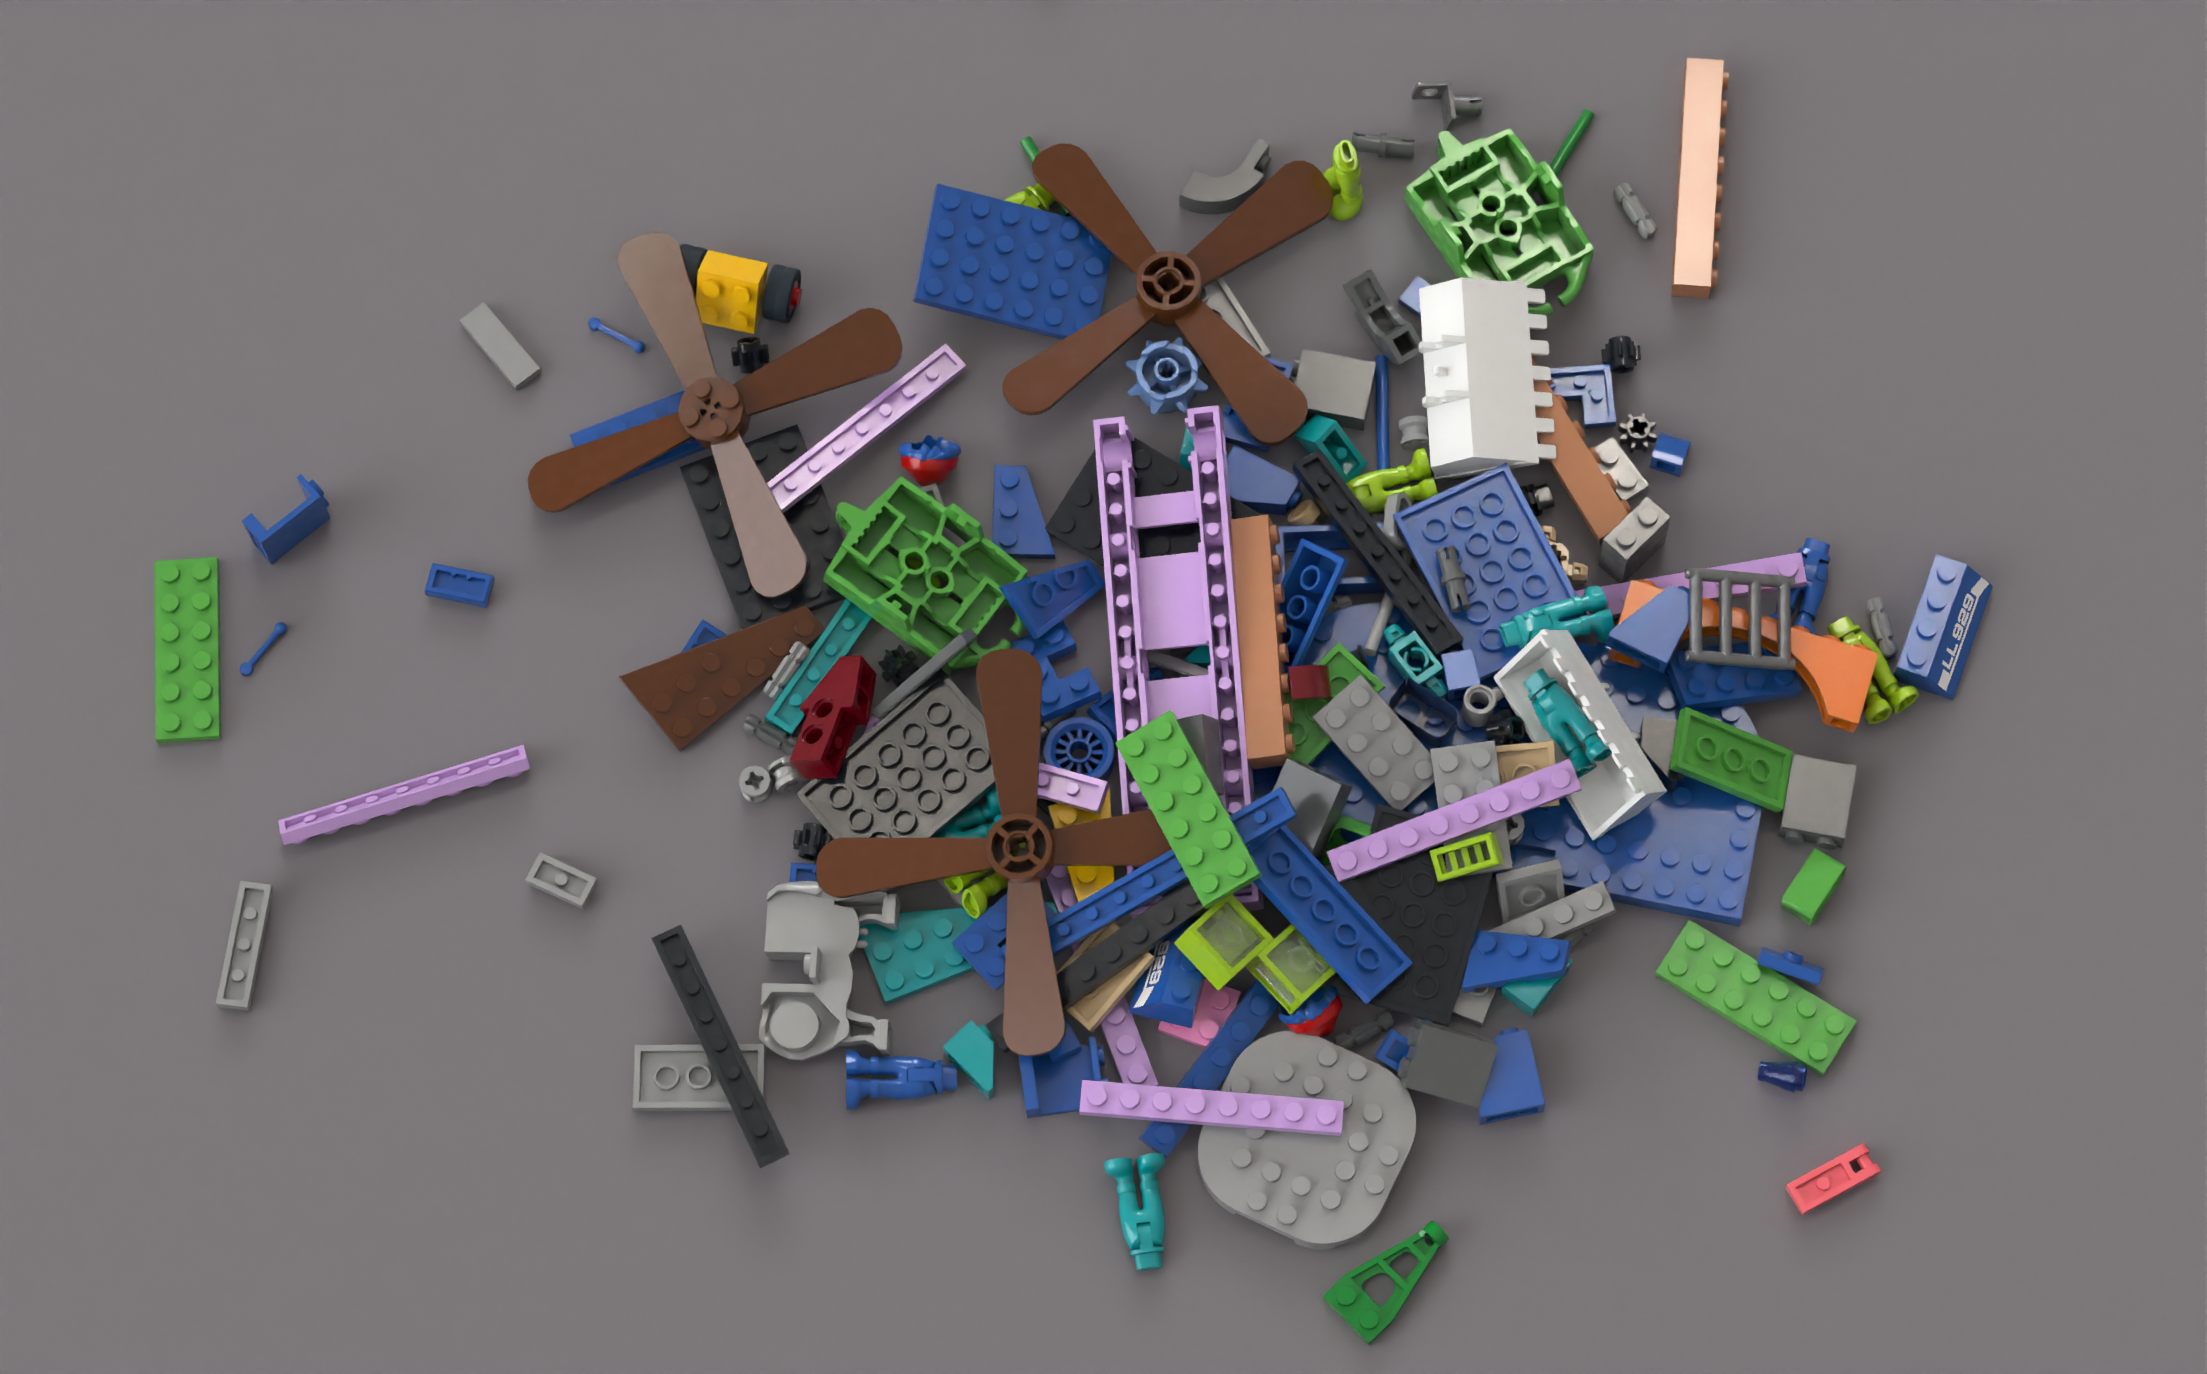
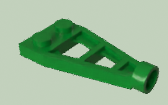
[1323,1220,1449,1345]

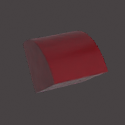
[1289,665,1332,702]

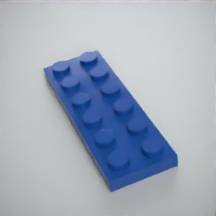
[1247,825,1413,1004]

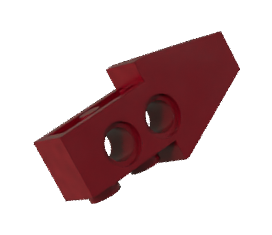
[789,655,877,779]

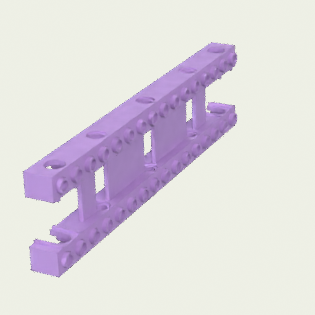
[1093,405,1264,919]

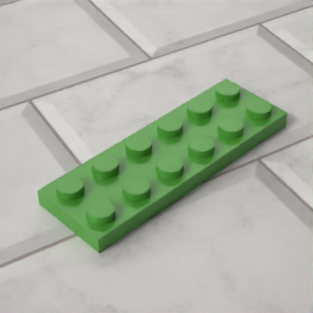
[154,557,221,744]
[1115,710,1262,909]
[1655,920,1857,1077]

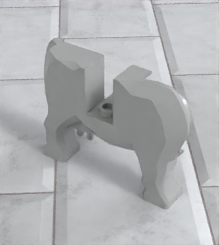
[759,881,901,1061]

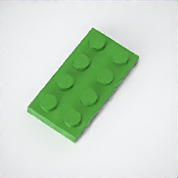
[1287,642,1385,766]
[1670,707,1793,813]

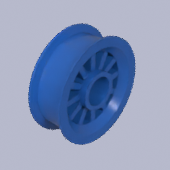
[1044,717,1115,781]

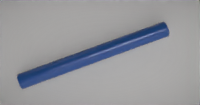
[1375,355,1390,470]

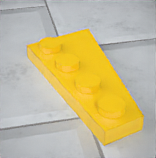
[1048,788,1114,903]

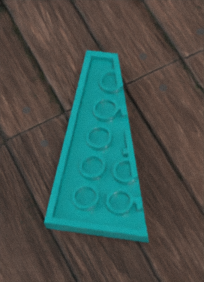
[859,902,1059,1005]

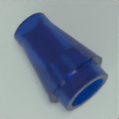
[1758,1061,1807,1093]

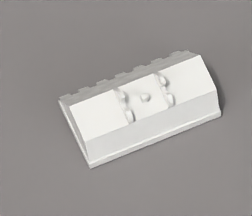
[1418,277,1556,482]
[1493,629,1667,841]

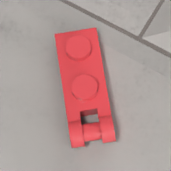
[1785,1143,1882,1216]

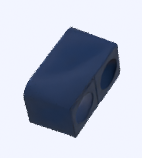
[1389,677,1458,748]

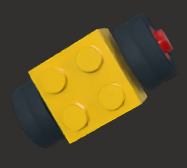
[680,244,802,334]

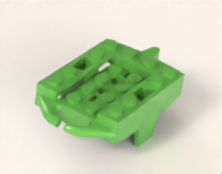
[1404,128,1594,316]
[823,476,1028,675]

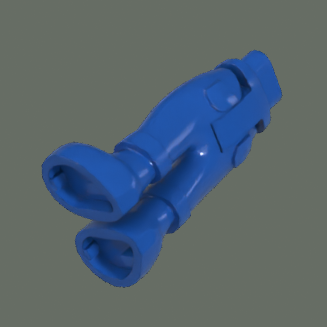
[1767,538,1830,635]
[846,1049,957,1110]

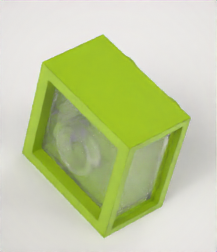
[1174,894,1274,991]
[1246,924,1337,1015]

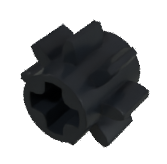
[1601,336,1641,374]
[731,337,769,374]
[1618,413,1657,453]
[878,645,919,687]
[1485,709,1525,746]
[793,823,833,861]

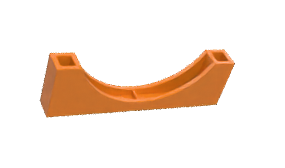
[1607,579,1878,733]

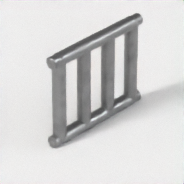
[1684,567,1796,670]

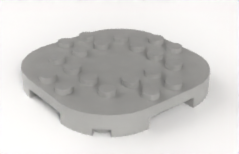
[1198,1031,1416,1249]

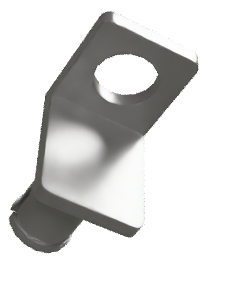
[1411,81,1483,131]

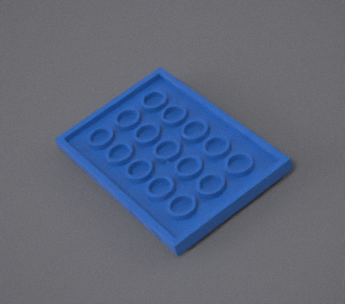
[913,184,1112,340]
[1393,463,1588,681]

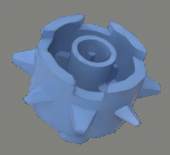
[1125,337,1208,415]

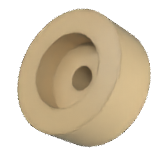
[1287,500,1320,526]

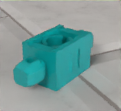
[1384,624,1448,699]

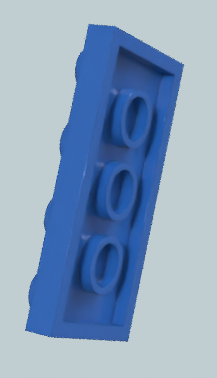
[570,390,707,490]
[1666,642,1803,710]

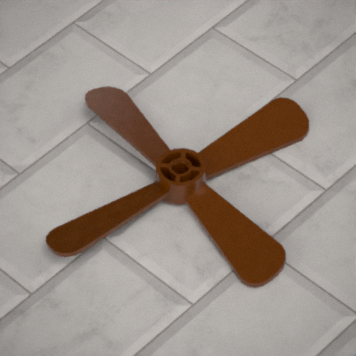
[1002,143,1333,446]
[528,232,903,599]
[816,649,1172,1057]

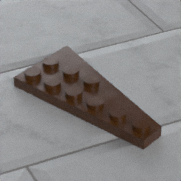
[618,605,825,751]

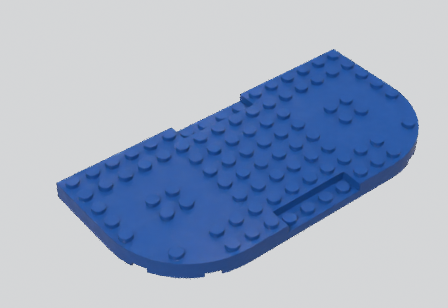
[1252,602,1762,927]

